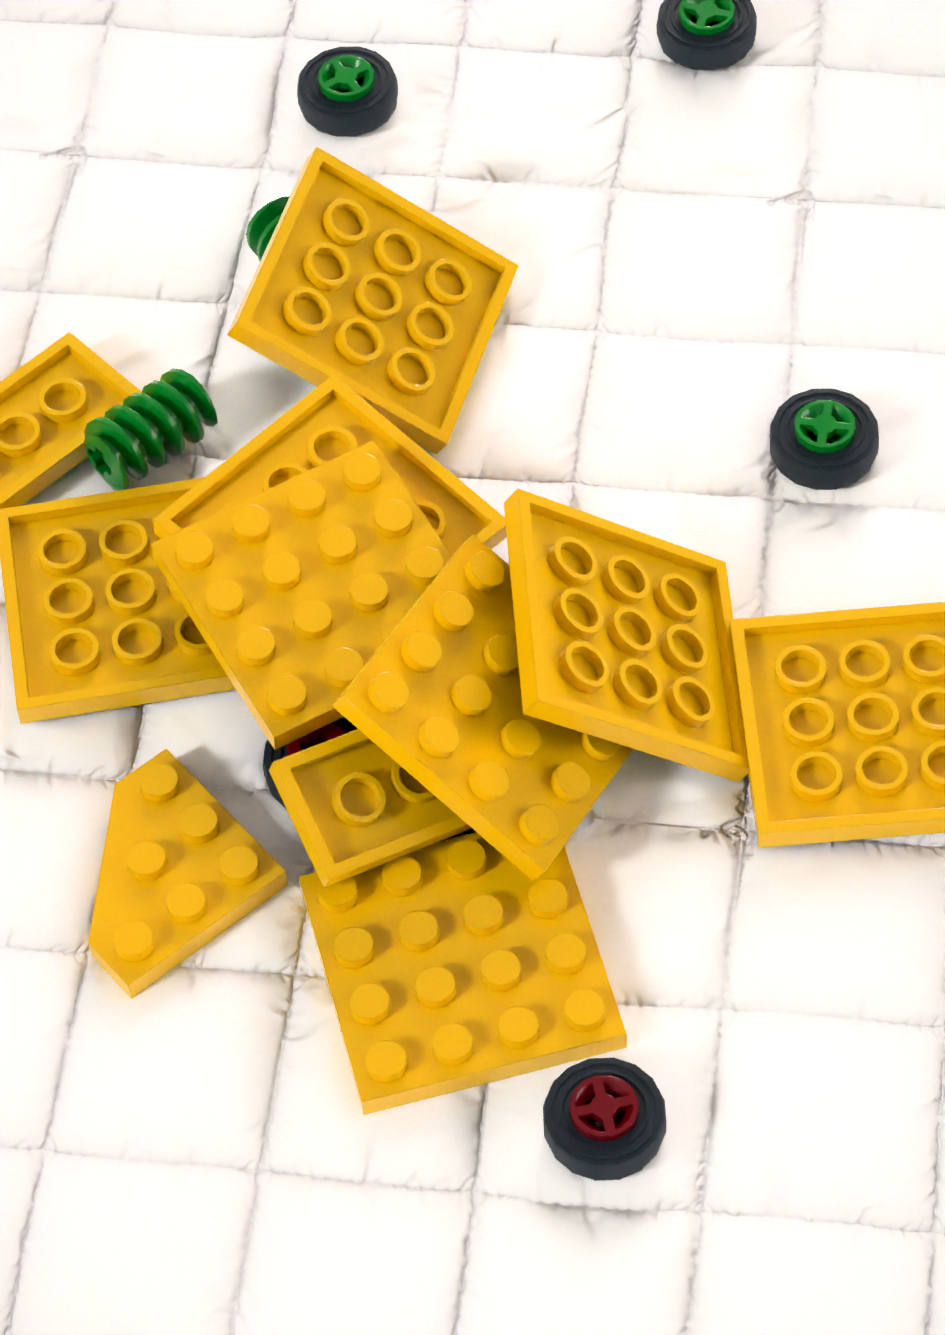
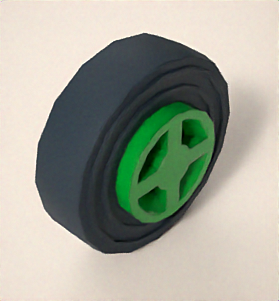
[656,0,757,71]
[297,46,398,137]
[769,388,879,490]

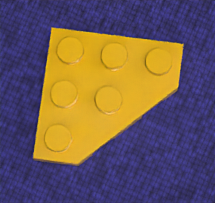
[88,748,288,999]

